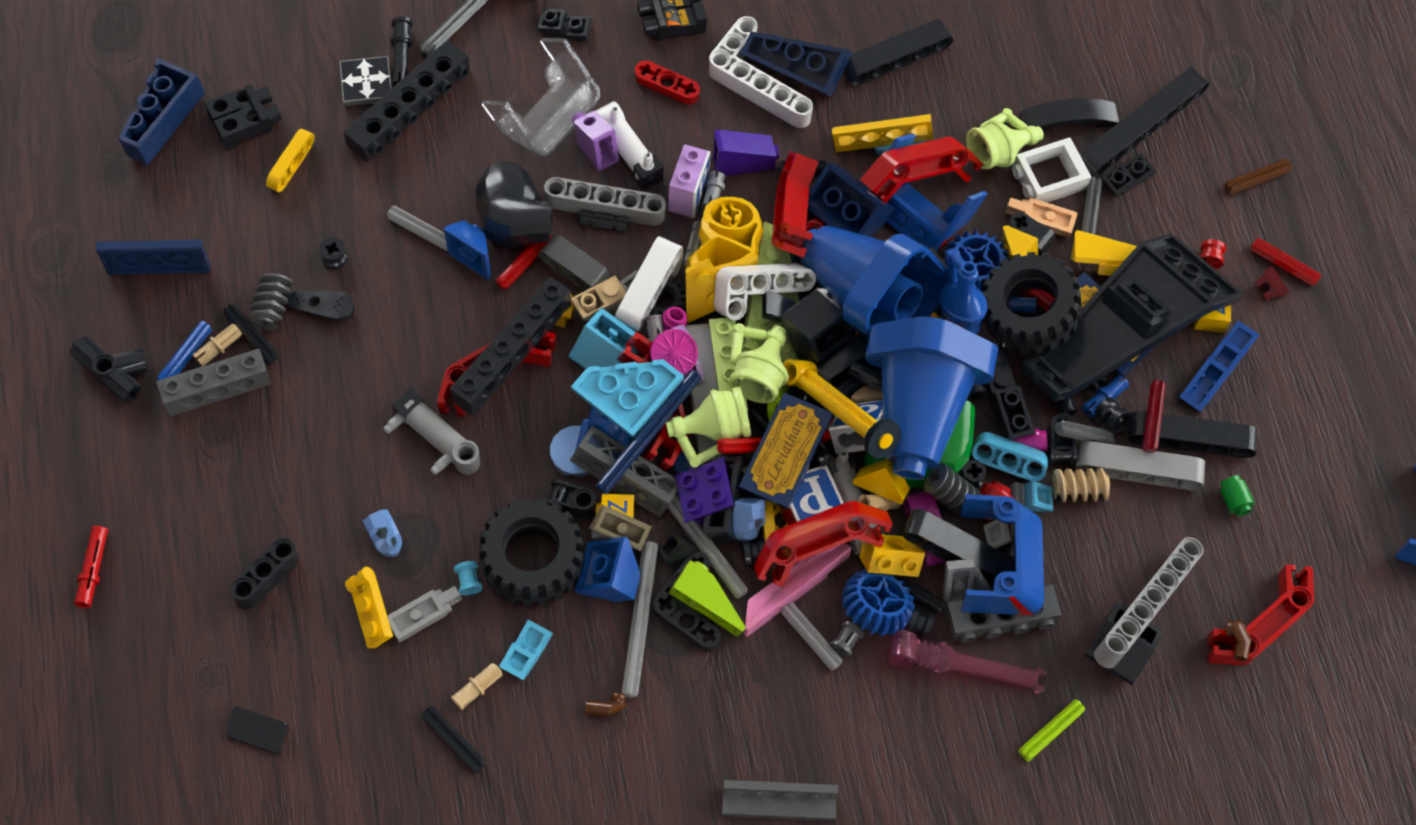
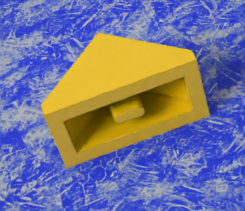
[1002,226,1038,260]
[852,459,910,505]

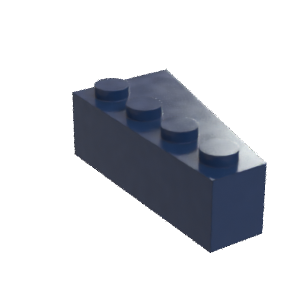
[740,31,852,97]
[118,58,205,165]

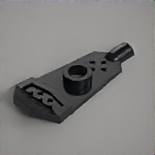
[285,290,355,322]

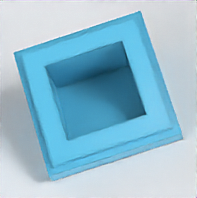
[1024,481,1053,512]

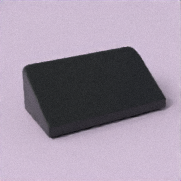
[226,706,290,754]

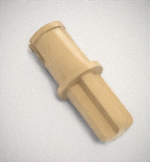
[192,324,242,366]
[858,494,904,511]
[451,663,502,710]

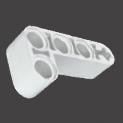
[615,236,683,331]
[714,263,816,321]

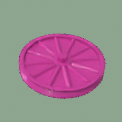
[650,329,698,375]

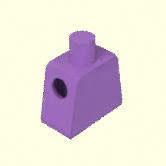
[572,111,619,172]

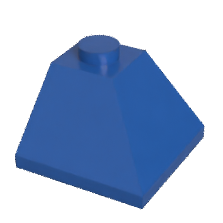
[444,220,491,280]
[575,537,641,602]

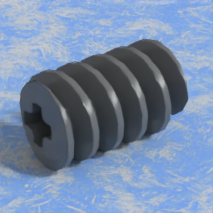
[249,273,293,331]
[923,463,981,514]

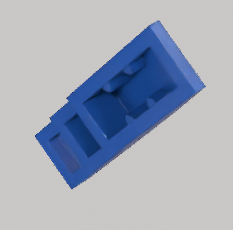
[1179,320,1259,413]

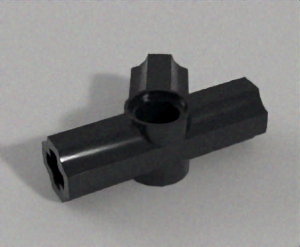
[69,336,148,403]

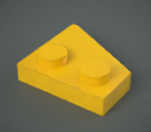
[686,258,717,323]

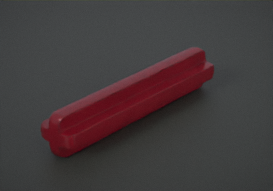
[1142,380,1166,453]

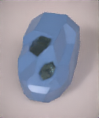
[733,497,766,541]
[363,510,402,557]

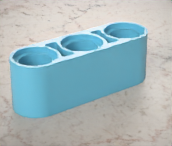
[972,432,1049,481]

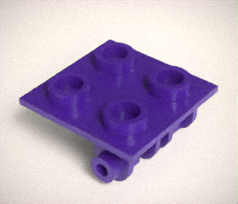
[676,457,734,525]

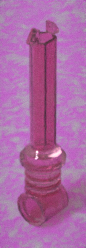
[888,630,1047,694]

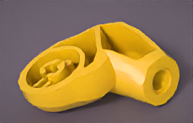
[685,197,763,284]

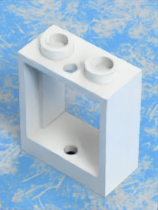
[1012,137,1091,203]

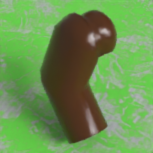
[585,692,627,716]

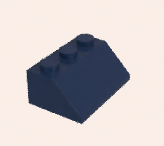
[808,162,895,237]

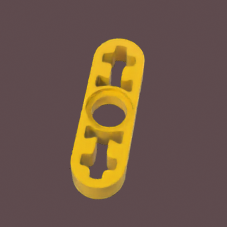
[266,129,315,192]

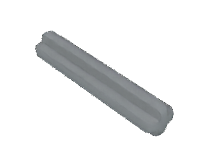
[387,206,447,251]
[781,602,842,671]

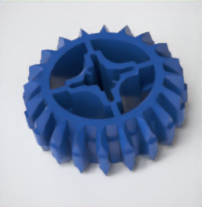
[943,230,1011,291]
[841,568,915,637]

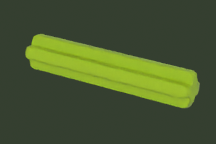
[1019,699,1085,761]

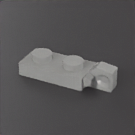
[387,586,462,643]

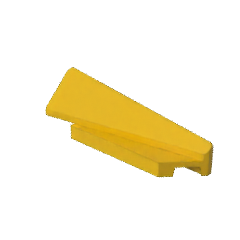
[1071,230,1137,276]

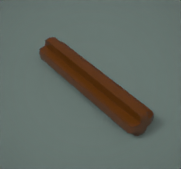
[1224,158,1293,194]

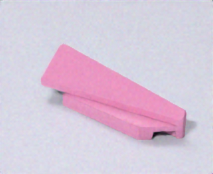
[744,543,852,637]

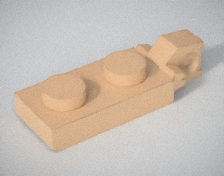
[1005,197,1078,238]

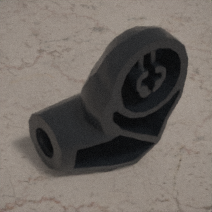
[476,161,553,248]

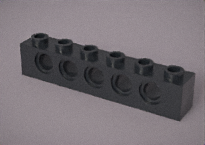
[343,40,470,162]
[450,277,571,417]

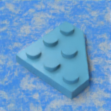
[571,359,684,438]

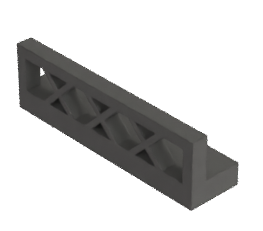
[570,426,678,518]
[722,780,838,821]

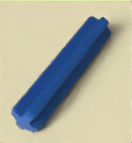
[157,321,212,380]

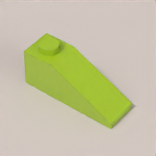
[668,560,746,637]

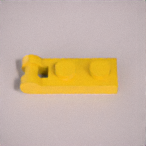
[345,567,393,648]

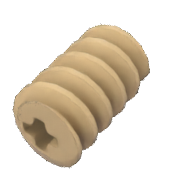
[1052,468,1110,502]

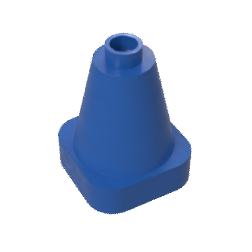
[801,226,948,341]
[865,317,998,480]

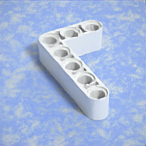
[709,16,813,128]

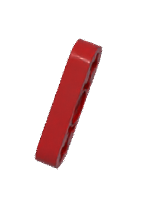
[635,61,700,105]

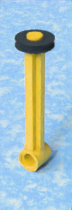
[784,359,901,458]

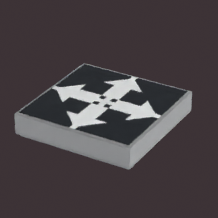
[340,56,392,107]

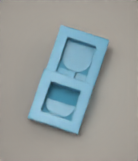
[499,620,553,680]

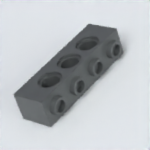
[156,349,271,417]
[944,585,1061,643]

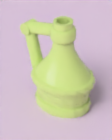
[966,108,1044,169]
[729,324,789,404]
[666,387,751,467]

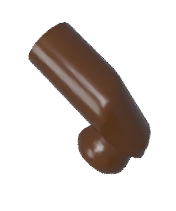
[1225,620,1251,661]

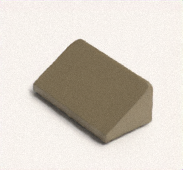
[589,505,652,551]

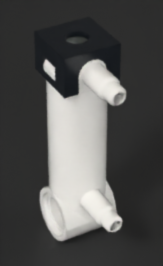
[595,101,664,191]

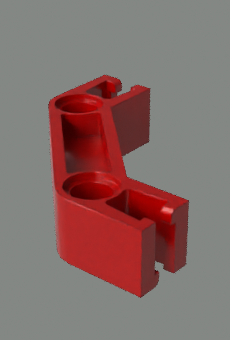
[860,137,984,203]
[771,151,819,258]
[437,332,556,417]
[617,332,689,471]
[754,501,893,587]
[1207,564,1314,666]

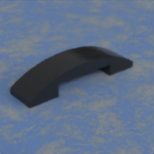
[1020,98,1119,133]

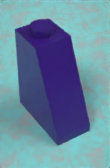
[712,130,779,176]

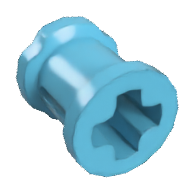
[454,561,483,595]

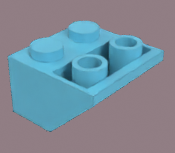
[569,308,640,370]

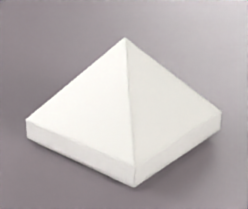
[983,519,1012,549]

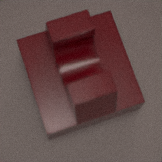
[1255,266,1290,301]

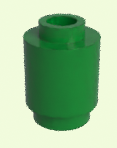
[1220,475,1255,517]

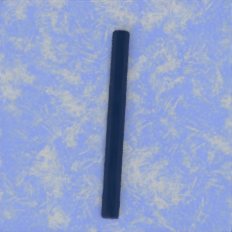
[596,370,702,495]

